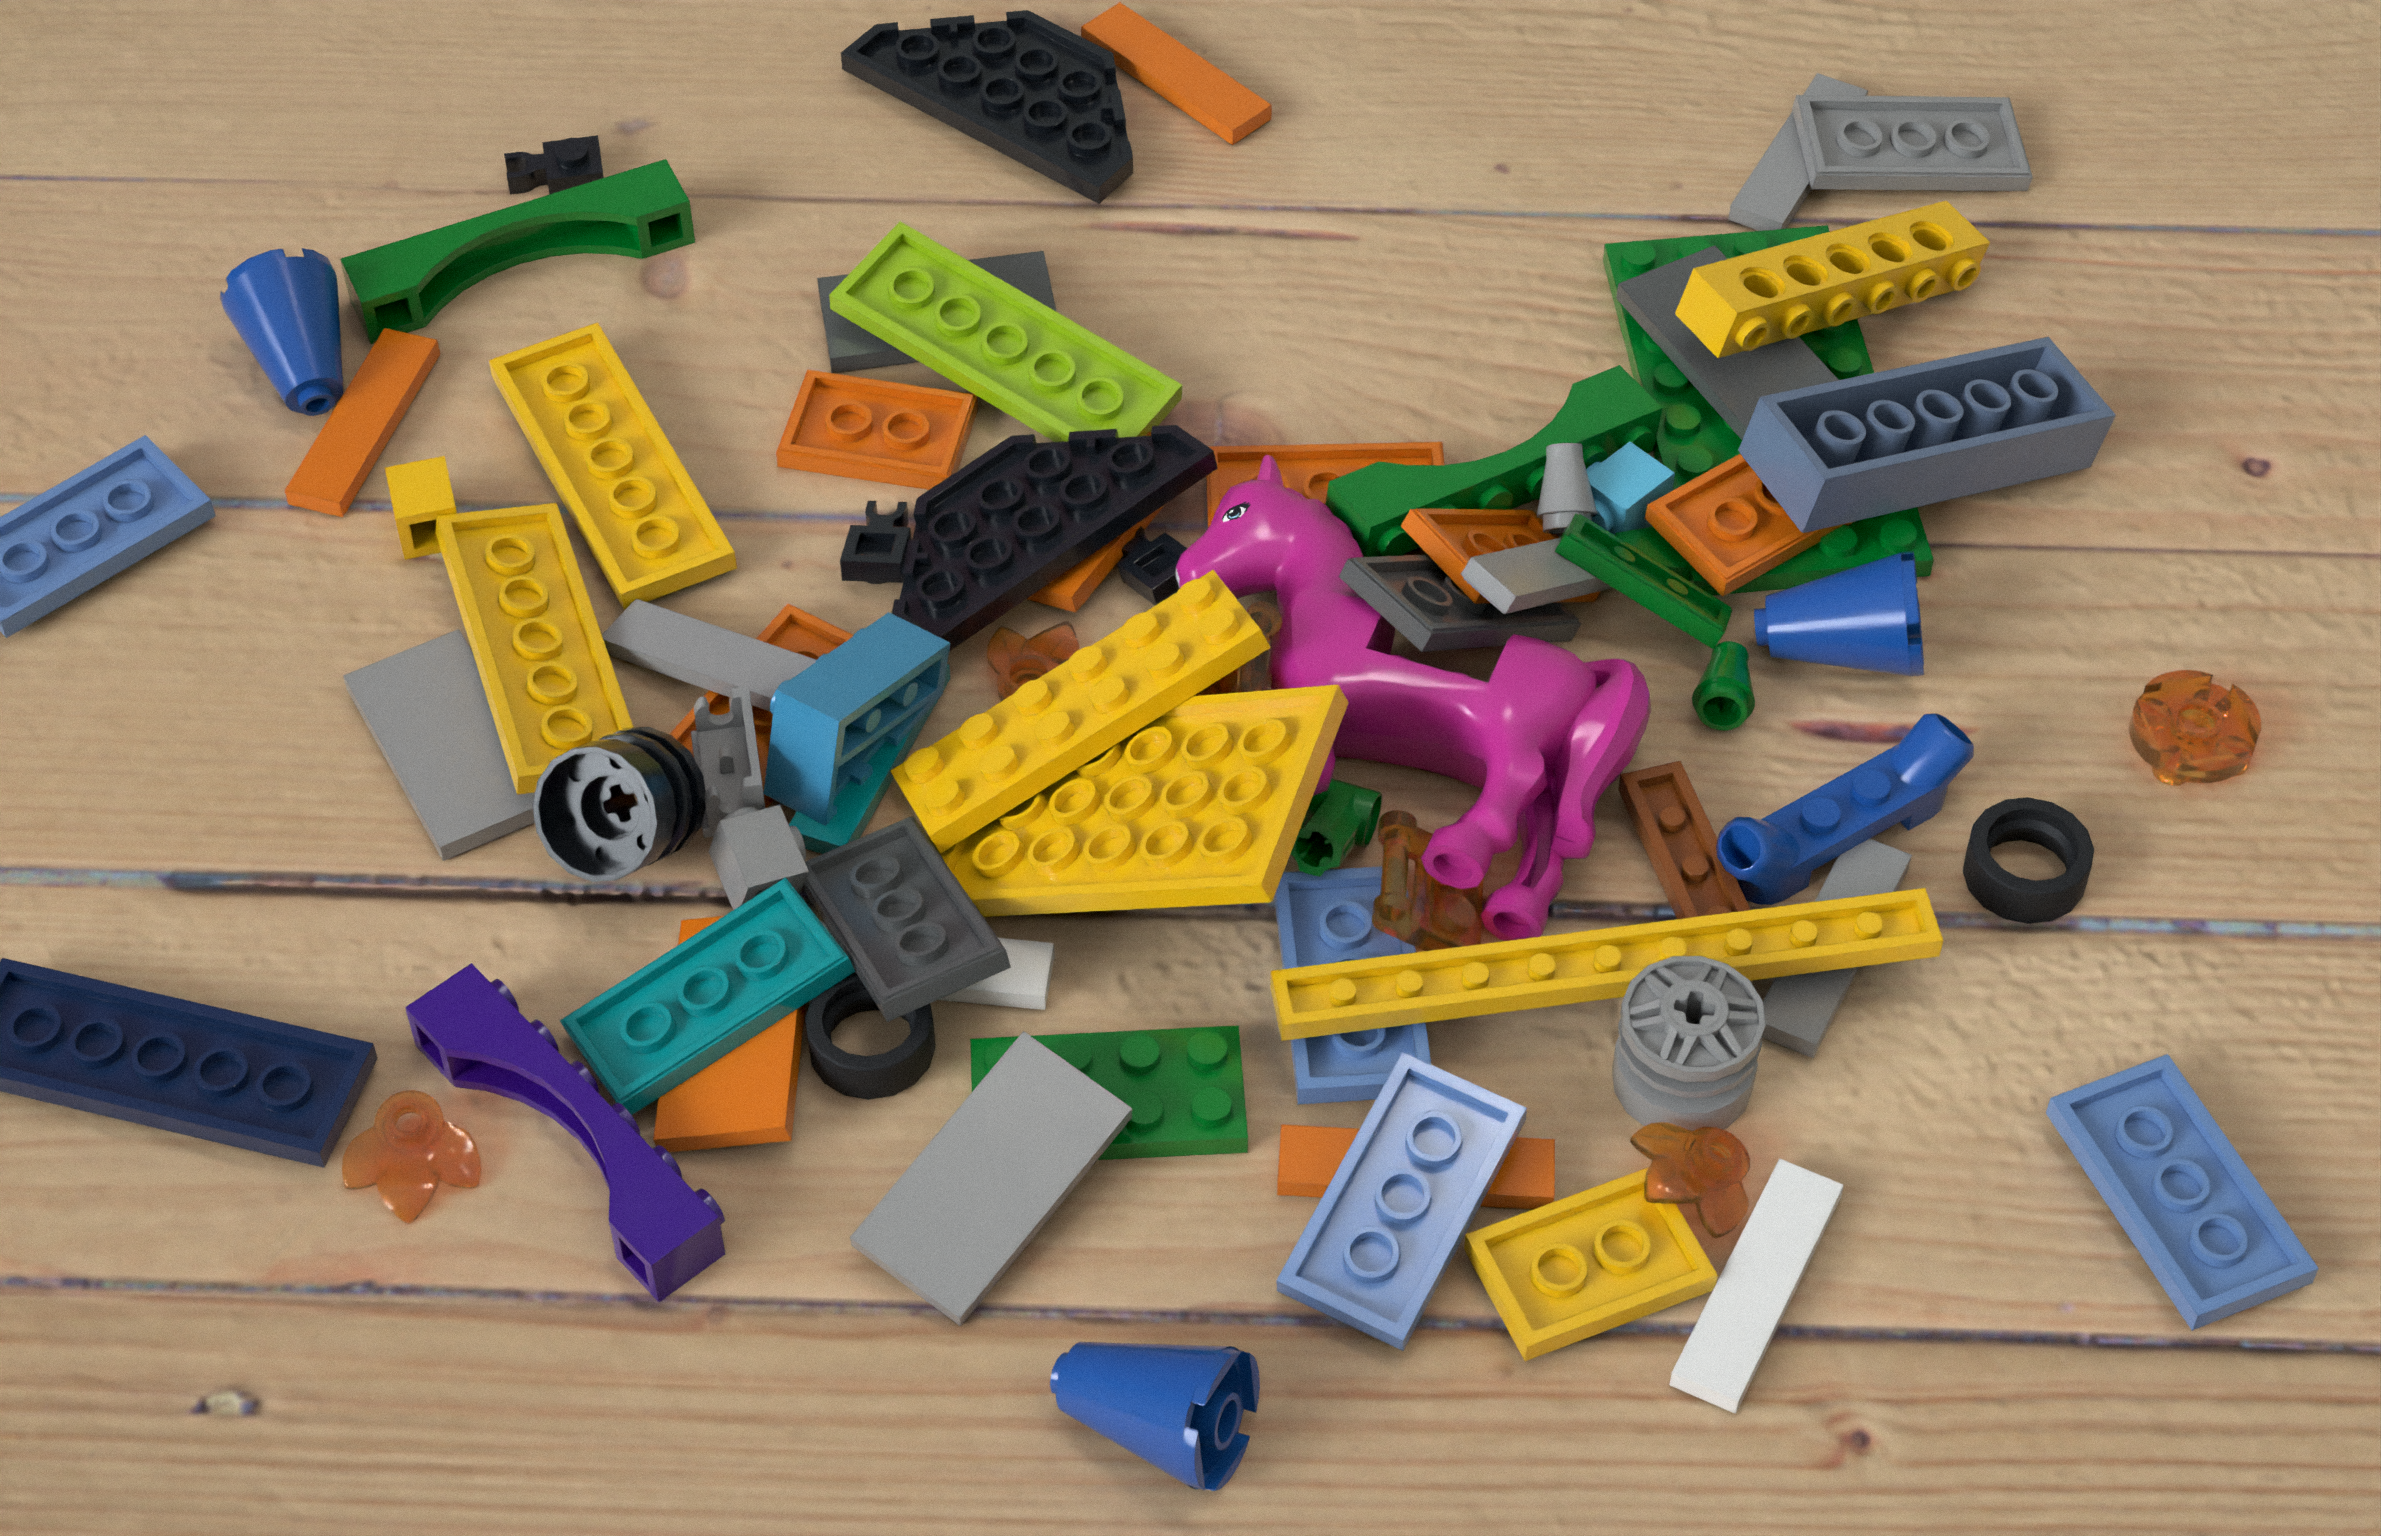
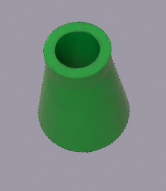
[1692,641,1755,731]

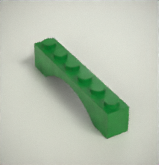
[340,159,695,344]
[1325,365,1663,557]

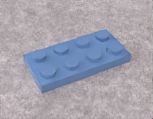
[0,435,216,638]
[1274,865,1431,1105]
[1276,1052,1527,1351]
[2046,1054,2319,1331]

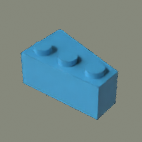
[763,612,950,826]

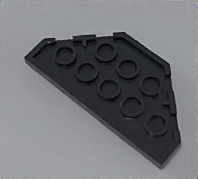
[841,10,1133,204]
[892,425,1218,651]

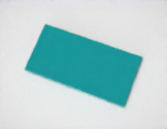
[559,877,855,1115]

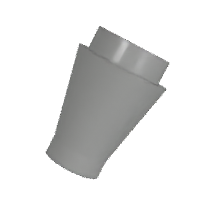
[1537,443,1597,534]

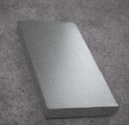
[1792,95,2033,191]
[343,629,535,861]
[850,1031,1132,1326]

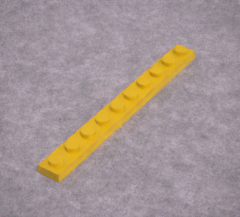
[1270,888,1944,1041]

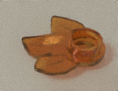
[987,621,1079,701]
[342,1090,481,1224]
[1630,1122,1750,1238]

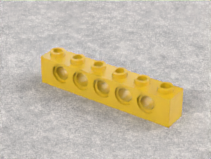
[1675,200,1990,358]

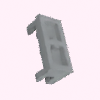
[691,686,765,838]

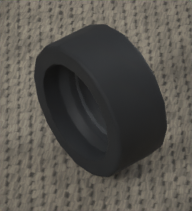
[1963,797,2094,924]
[805,972,936,1100]

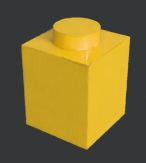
[384,456,457,560]

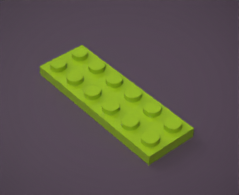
[829,221,1182,442]

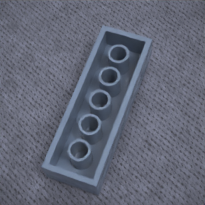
[1738,337,2116,533]

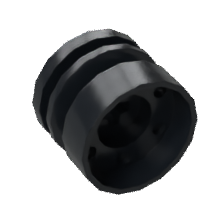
[532,727,706,882]

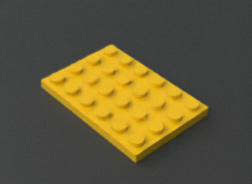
[941,684,1349,917]

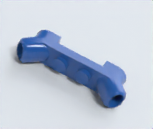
[1716,713,1974,905]

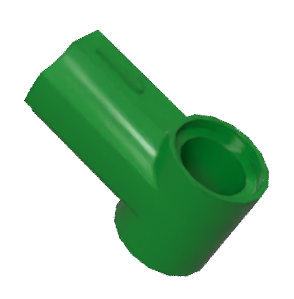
[1291,778,1382,877]

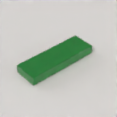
[1555,513,1733,649]

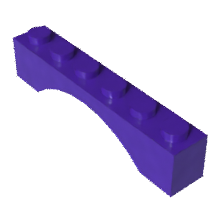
[405,963,725,1302]

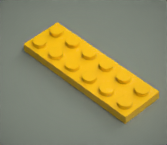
[489,322,737,610]
[436,503,634,795]
[890,570,1271,854]

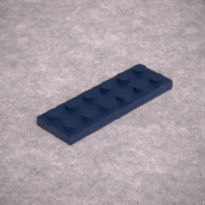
[0,958,378,1168]

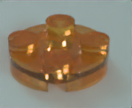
[2129,670,2262,786]

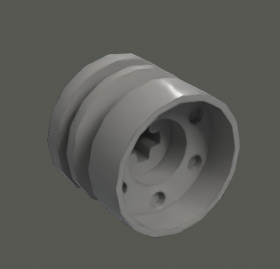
[1612,956,1766,1138]

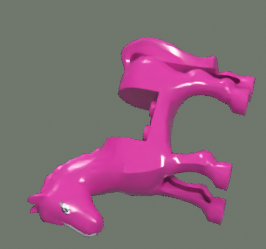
[1176,455,1652,941]

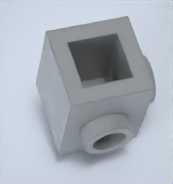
[708,805,809,910]

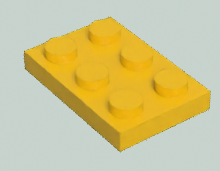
[1464,1166,1718,1361]

